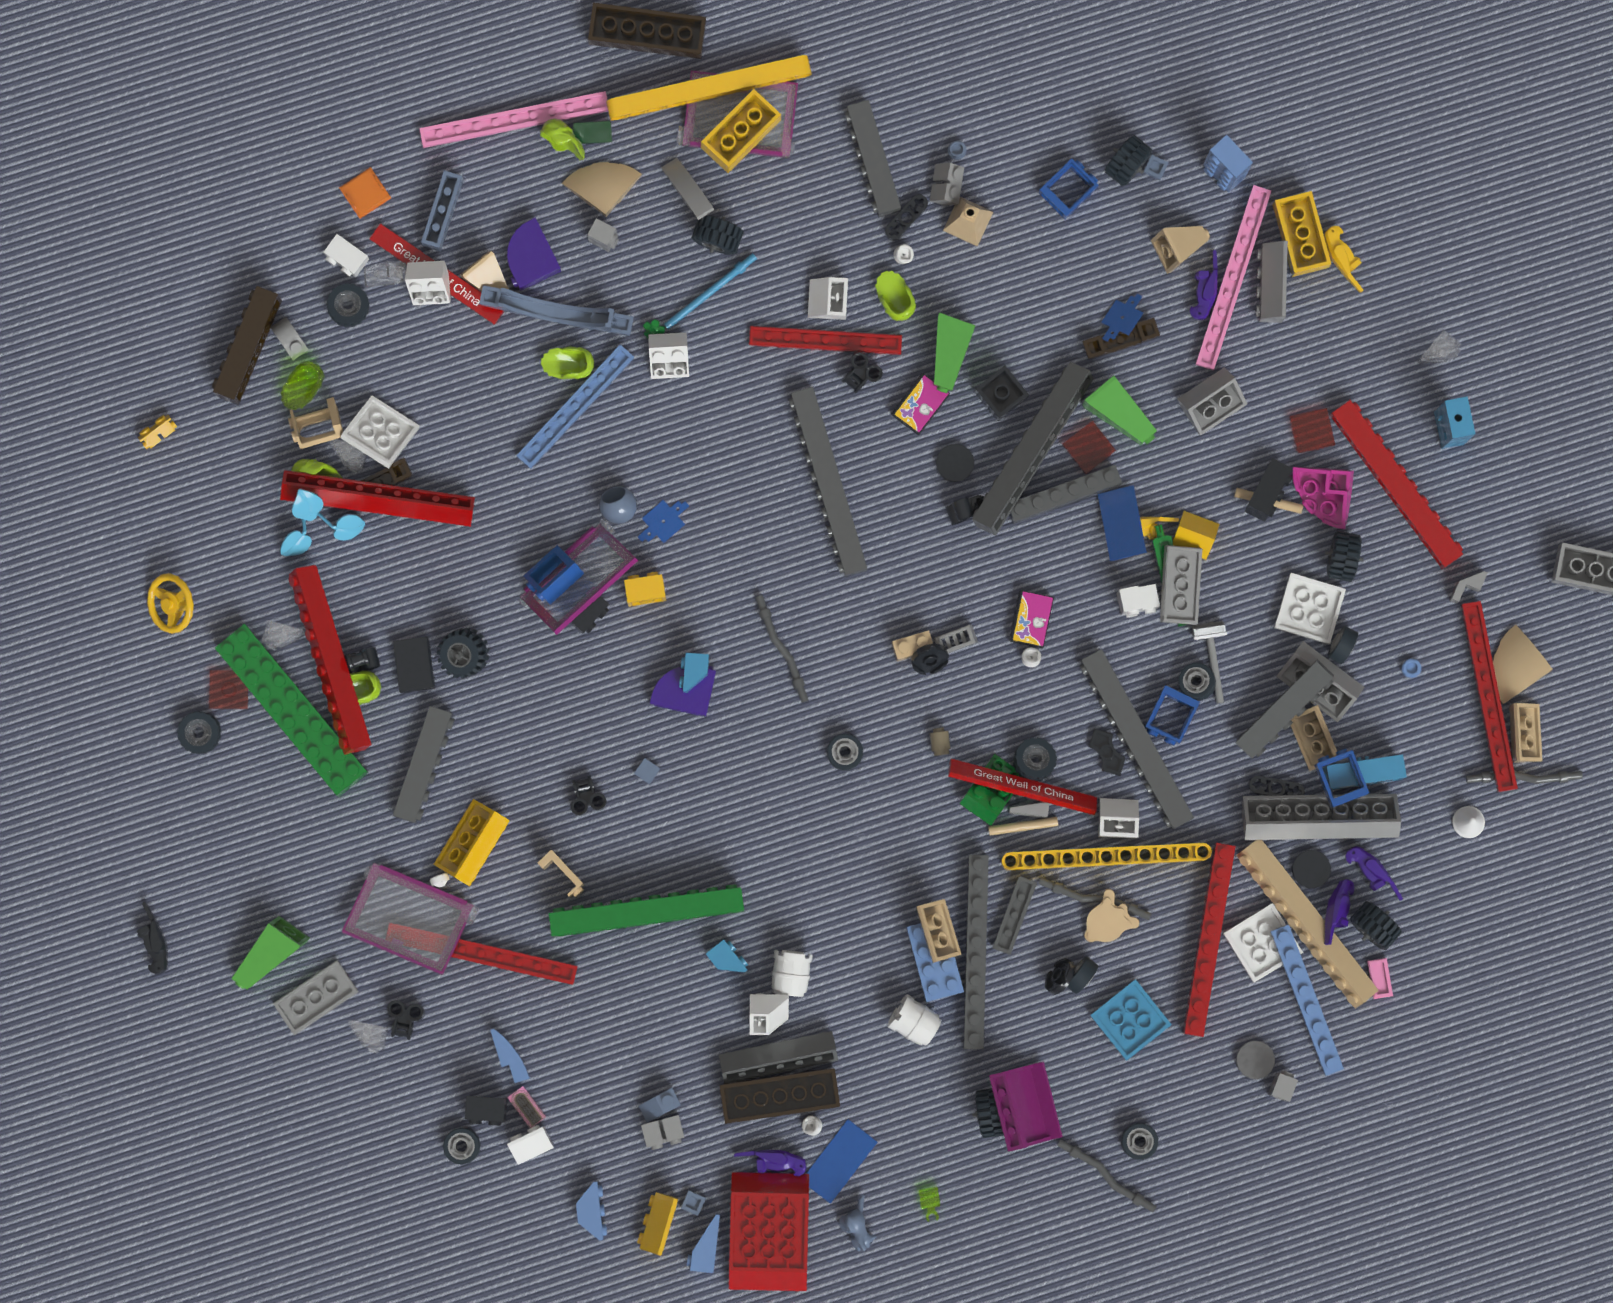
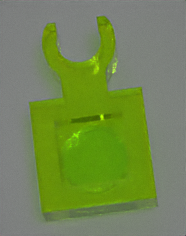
[918,1187,940,1222]

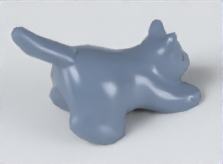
[839,1194,877,1251]

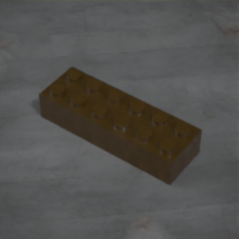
[588,2,706,59]
[212,286,282,406]
[719,1068,840,1124]

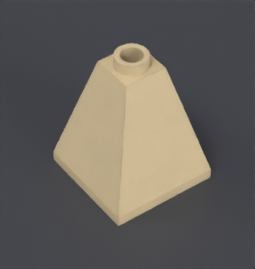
[943,197,993,247]
[1151,226,1210,274]
[460,251,509,292]

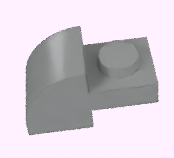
[270,317,309,360]

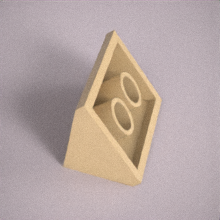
[1509,703,1542,763]
[1291,705,1337,771]
[916,899,961,963]

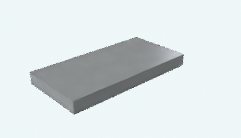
[1160,545,1202,625]
[273,960,359,1036]

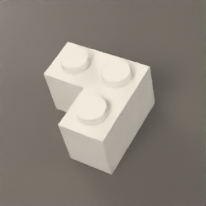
[1117,584,1160,618]

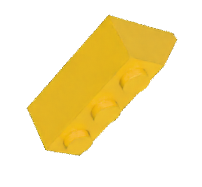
[637,1192,679,1256]

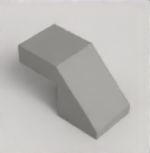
[1449,571,1488,604]

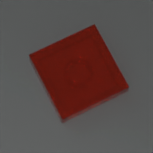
[1289,408,1335,454]
[1062,421,1116,474]
[209,670,249,709]

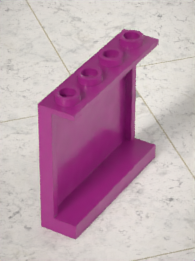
[989,1061,1063,1152]

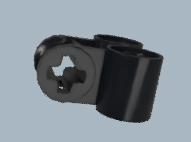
[842,351,883,394]
[945,495,984,525]
[344,647,381,674]
[571,775,607,816]
[387,1000,425,1040]

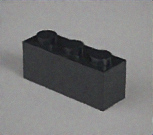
[1245,458,1293,522]

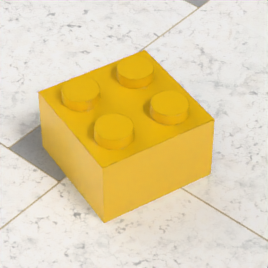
[624,572,667,607]

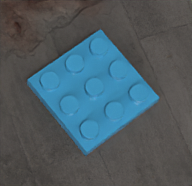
[1090,979,1172,1061]

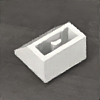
[405,261,451,305]
[808,277,848,320]
[649,333,689,379]
[1098,798,1139,839]
[750,993,789,1035]
[507,1125,554,1165]

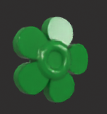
[643,319,665,338]

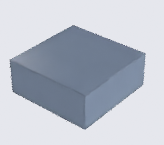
[1143,155,1169,180]
[634,758,660,785]
[681,1190,706,1216]

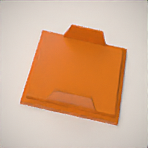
[339,167,391,219]

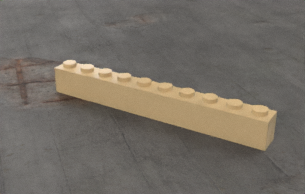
[1236,840,1379,1008]

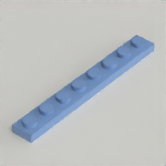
[516,344,634,469]
[1270,924,1344,1076]

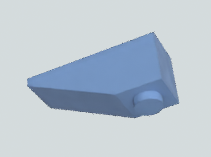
[687,1214,720,1273]

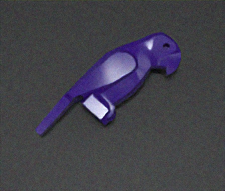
[1190,250,1218,320]
[1345,846,1403,901]
[1324,879,1355,945]
[734,1150,807,1176]

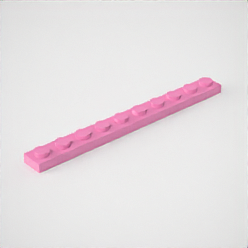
[419,91,608,148]
[1195,185,1271,371]

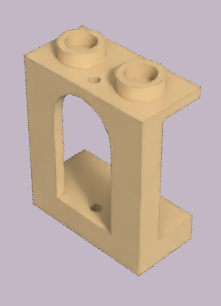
[288,397,343,449]
[538,850,584,898]

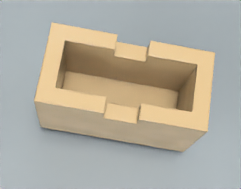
[892,630,933,662]

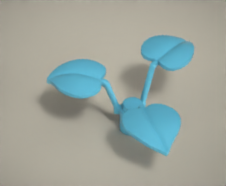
[280,489,365,556]

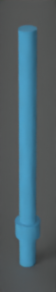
[664,253,757,330]

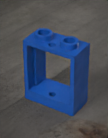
[1039,158,1098,220]
[523,545,584,605]
[1145,685,1200,746]
[1314,748,1369,808]

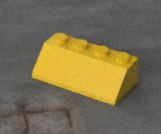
[433,799,510,887]

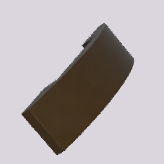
[1082,318,1160,359]
[361,458,413,486]

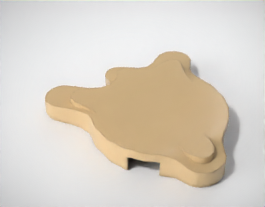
[1084,889,1140,942]

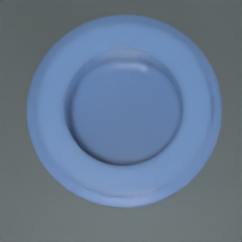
[1401,659,1421,678]

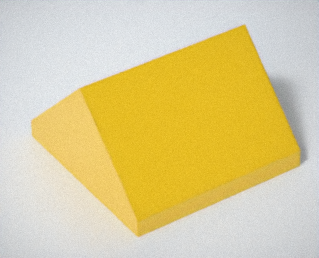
[1172,511,1220,560]

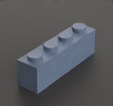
[421,170,464,252]

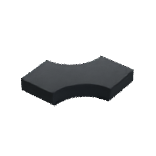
[1089,728,1126,776]

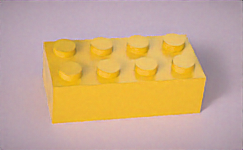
[701,89,782,173]
[1272,191,1331,277]

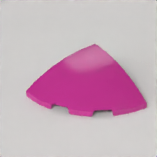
[1293,467,1354,529]

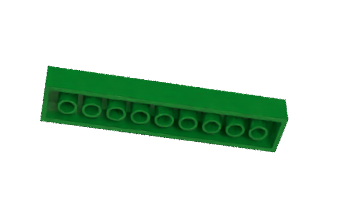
[215,624,369,797]
[549,884,745,937]

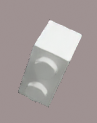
[324,234,369,277]

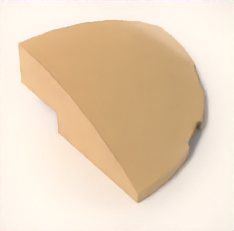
[562,162,642,217]
[1493,625,1553,704]

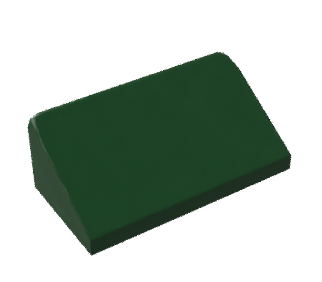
[573,121,612,144]

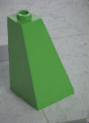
[934,313,975,394]
[1082,376,1157,445]
[232,916,310,990]

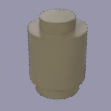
[929,728,951,756]

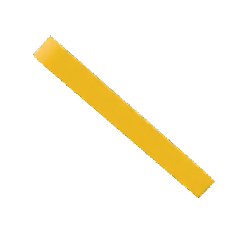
[606,55,812,120]
[1001,843,1212,870]

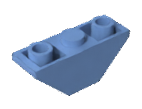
[576,1181,607,1240]

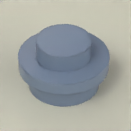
[948,141,967,160]

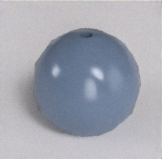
[599,486,637,524]

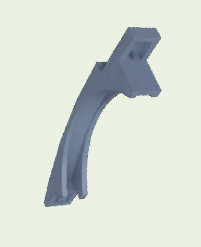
[479,285,634,336]

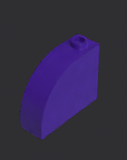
[507,217,561,291]
[650,666,716,717]

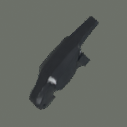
[137,902,168,974]

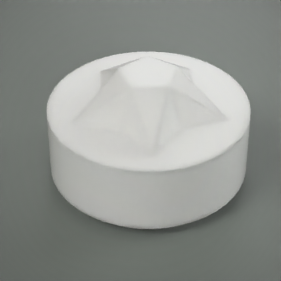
[894,244,914,264]
[1022,647,1041,667]
[430,873,450,888]
[802,1115,822,1136]

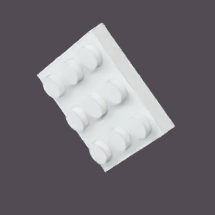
[341,396,420,469]
[1274,573,1346,644]
[1223,903,1303,983]

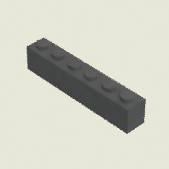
[844,100,901,217]
[1009,465,1122,524]
[1235,659,1334,758]
[393,706,455,824]
[719,1031,838,1084]

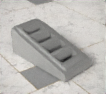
[934,624,978,653]
[1009,802,1049,818]

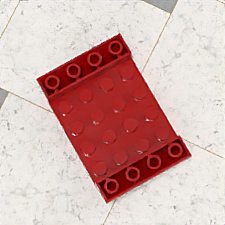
[729,1172,809,1291]

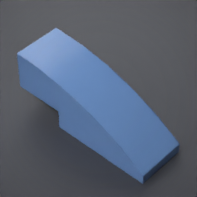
[490,1029,531,1083]

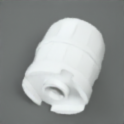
[772,950,813,997]
[887,994,942,1046]

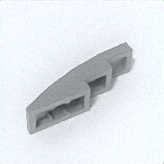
[661,158,714,220]

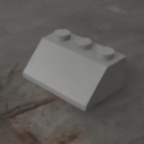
[1177,367,1247,436]

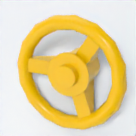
[147,573,194,634]

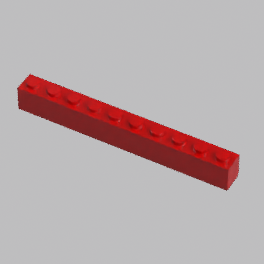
[1330,400,1463,569]
[280,470,475,527]
[289,565,372,755]
[1182,843,1236,1037]

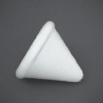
[1452,806,1485,838]

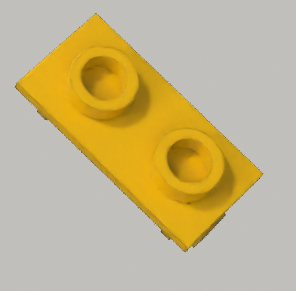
[138,415,177,449]

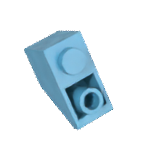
[680,653,709,693]
[706,940,748,973]

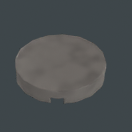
[1236,1041,1275,1079]

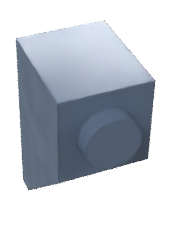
[639,1088,681,1123]

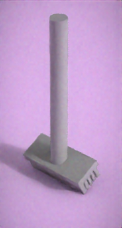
[1192,621,1227,704]

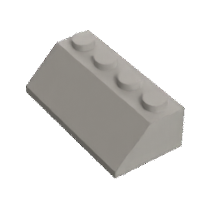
[1256,241,1288,323]
[1276,641,1365,722]

